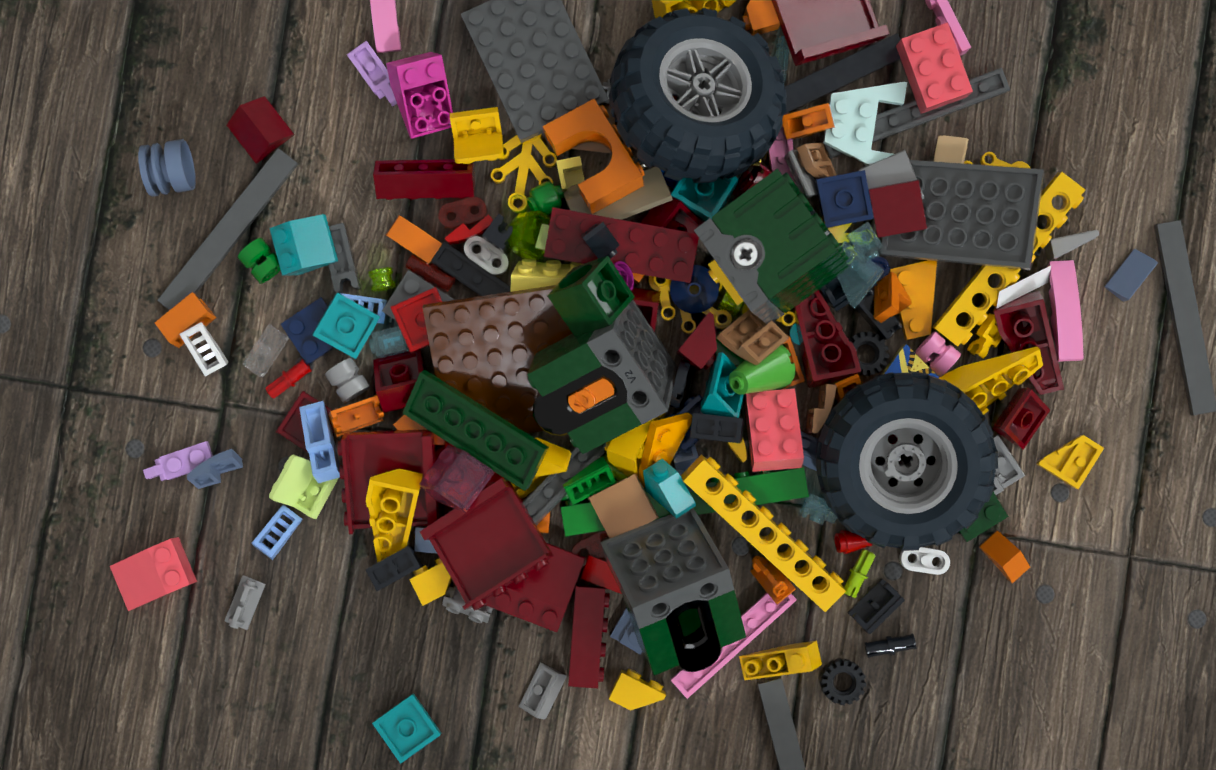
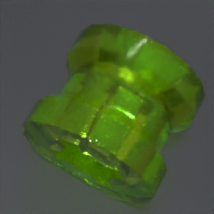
[368,267,396,292]
[718,291,744,317]

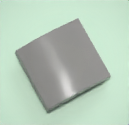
[859,150,924,199]
[993,434,1025,495]

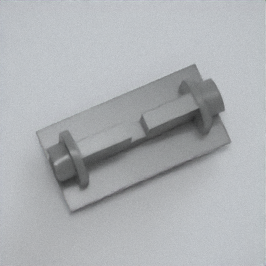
[225,575,266,630]
[442,586,493,623]

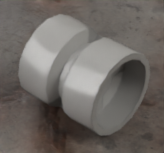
[325,358,370,403]

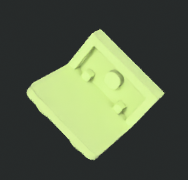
[269,454,338,519]

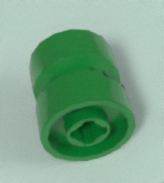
[238,238,281,284]

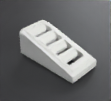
[179,322,228,376]

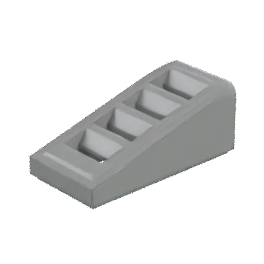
[1045,230,1099,261]

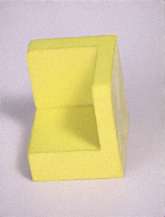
[556,156,585,192]

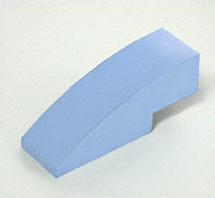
[299,401,340,483]

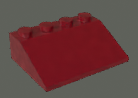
[486,543,585,632]

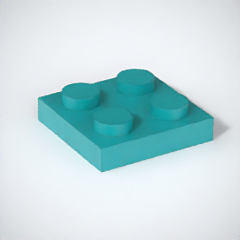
[312,292,380,359]
[372,693,442,764]

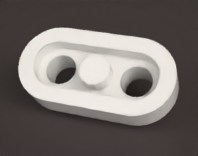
[464,236,509,275]
[899,547,950,575]

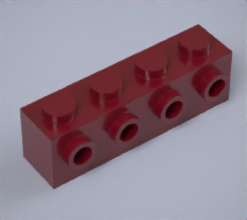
[373,159,475,200]
[568,584,610,689]

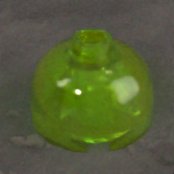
[508,210,550,260]

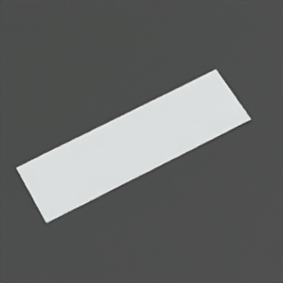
[996,266,1051,309]

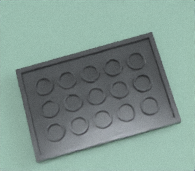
[461,0,609,143]
[880,160,1044,270]

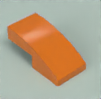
[386,215,442,264]

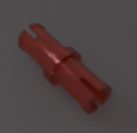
[405,255,455,292]

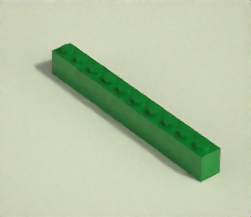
[561,467,809,537]

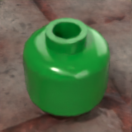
[526,181,564,217]

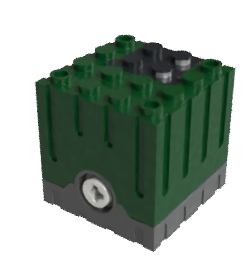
[694,168,849,324]

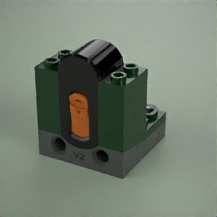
[527,300,678,454]

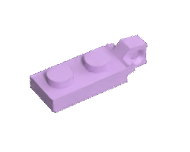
[347,41,397,107]
[143,441,213,481]

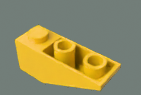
[739,641,822,680]

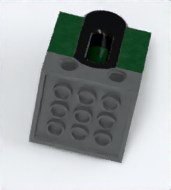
[601,508,746,676]

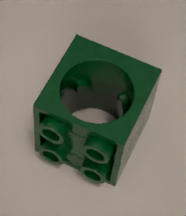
[547,255,635,336]

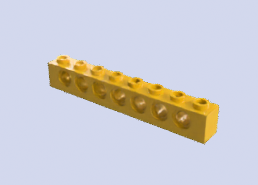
[932,172,1085,346]
[681,454,846,612]

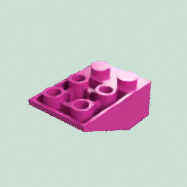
[386,52,453,139]

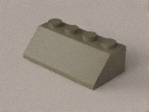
[563,160,673,220]

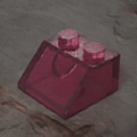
[419,445,495,513]

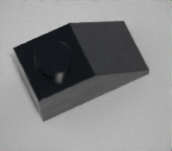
[580,221,620,259]

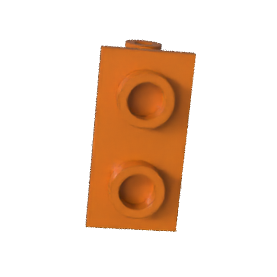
[750,556,796,604]

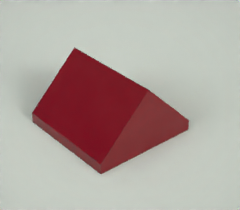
[226,96,295,164]
[991,387,1050,450]

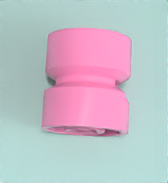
[915,331,961,377]

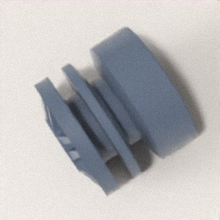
[138,139,196,197]

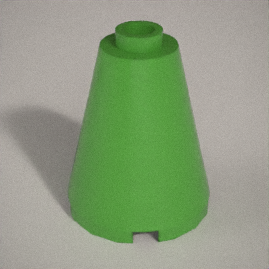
[729,345,795,395]

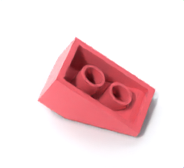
[110,537,197,611]

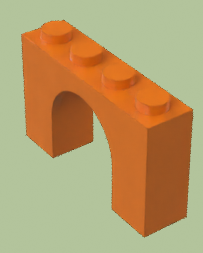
[543,99,645,214]

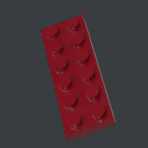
[544,207,699,283]

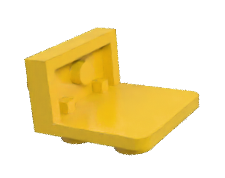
[450,107,504,164]

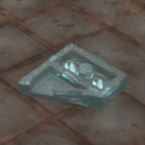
[837,241,885,309]

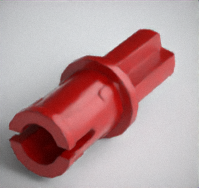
[265,359,312,398]

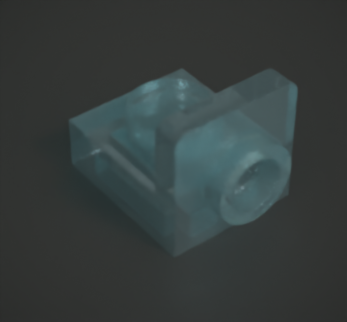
[846,222,884,262]

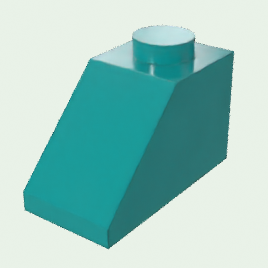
[643,458,696,519]

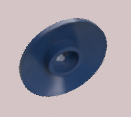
[670,265,719,314]

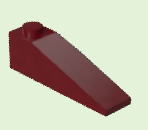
[793,290,861,388]
[993,291,1064,395]

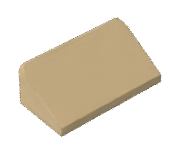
[933,135,969,164]

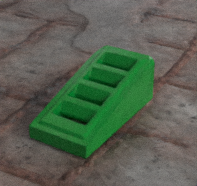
[563,456,616,505]

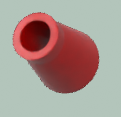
[834,530,872,554]

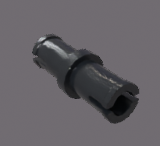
[864,633,917,658]

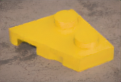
[1036,435,1104,489]

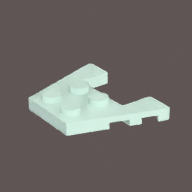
[823,82,907,166]

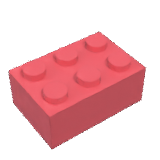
[896,22,973,114]
[744,388,804,472]

